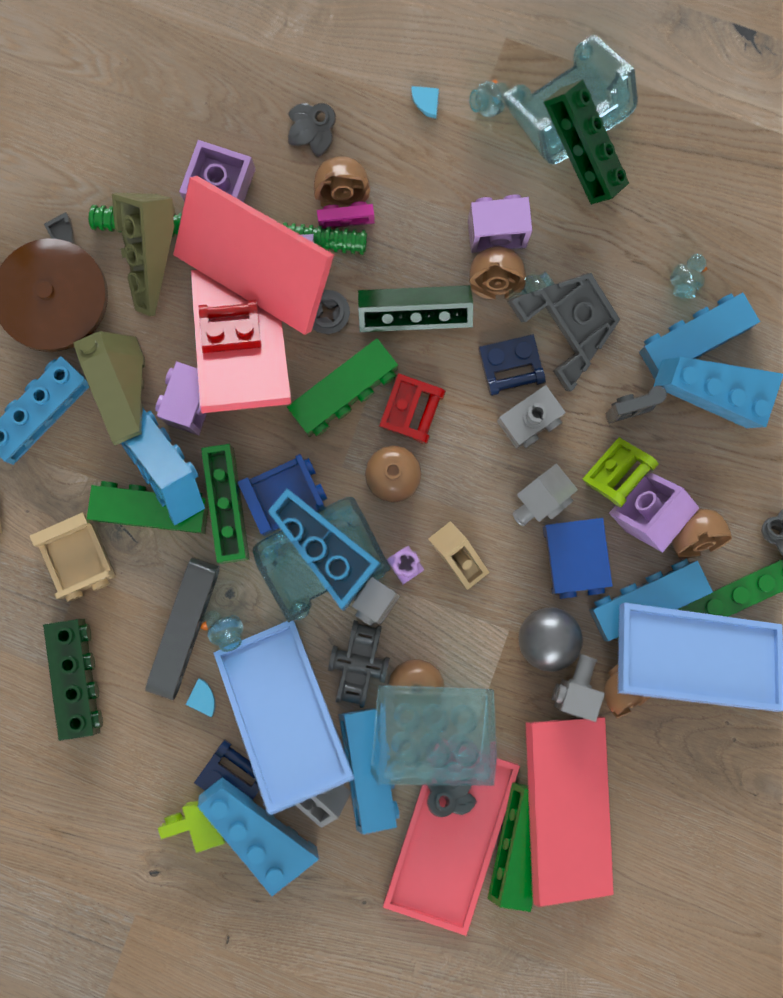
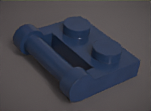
[478,334,546,396]
[194,740,260,800]

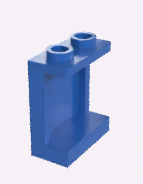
[238,454,327,536]
[542,518,613,599]

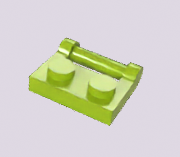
[582,437,659,508]

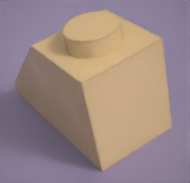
[428,521,490,590]

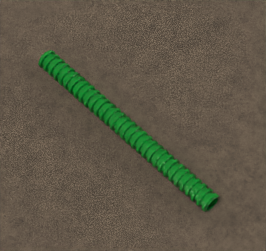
[88,205,367,255]

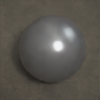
[518,608,583,672]

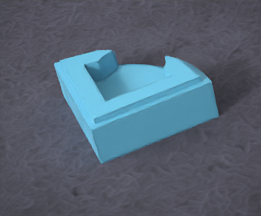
[411,86,439,119]
[186,678,216,717]

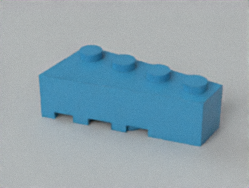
[653,357,783,428]
[120,408,205,525]
[268,489,381,611]
[198,777,319,896]

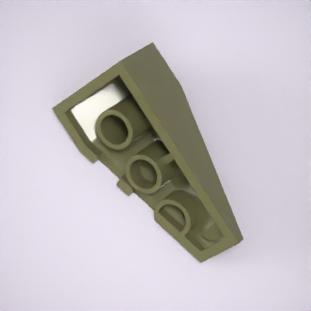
[112,193,175,316]
[73,331,145,446]

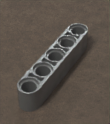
[145,557,220,700]

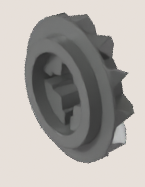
[313,290,350,335]

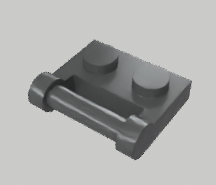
[605,386,667,424]

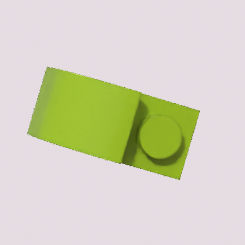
[158,801,226,853]

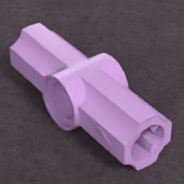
[387,546,424,584]

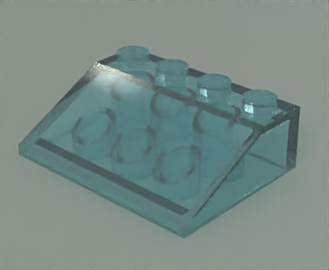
[371,685,497,786]

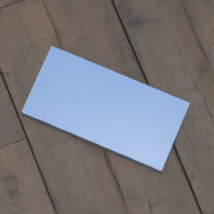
[618,603,783,712]
[213,619,355,815]

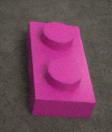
[317,202,375,229]

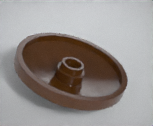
[0,238,108,352]

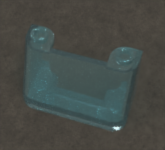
[503,34,638,164]
[252,497,391,623]

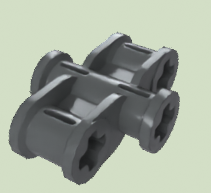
[328,620,390,708]

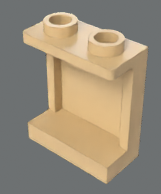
[30,512,116,602]

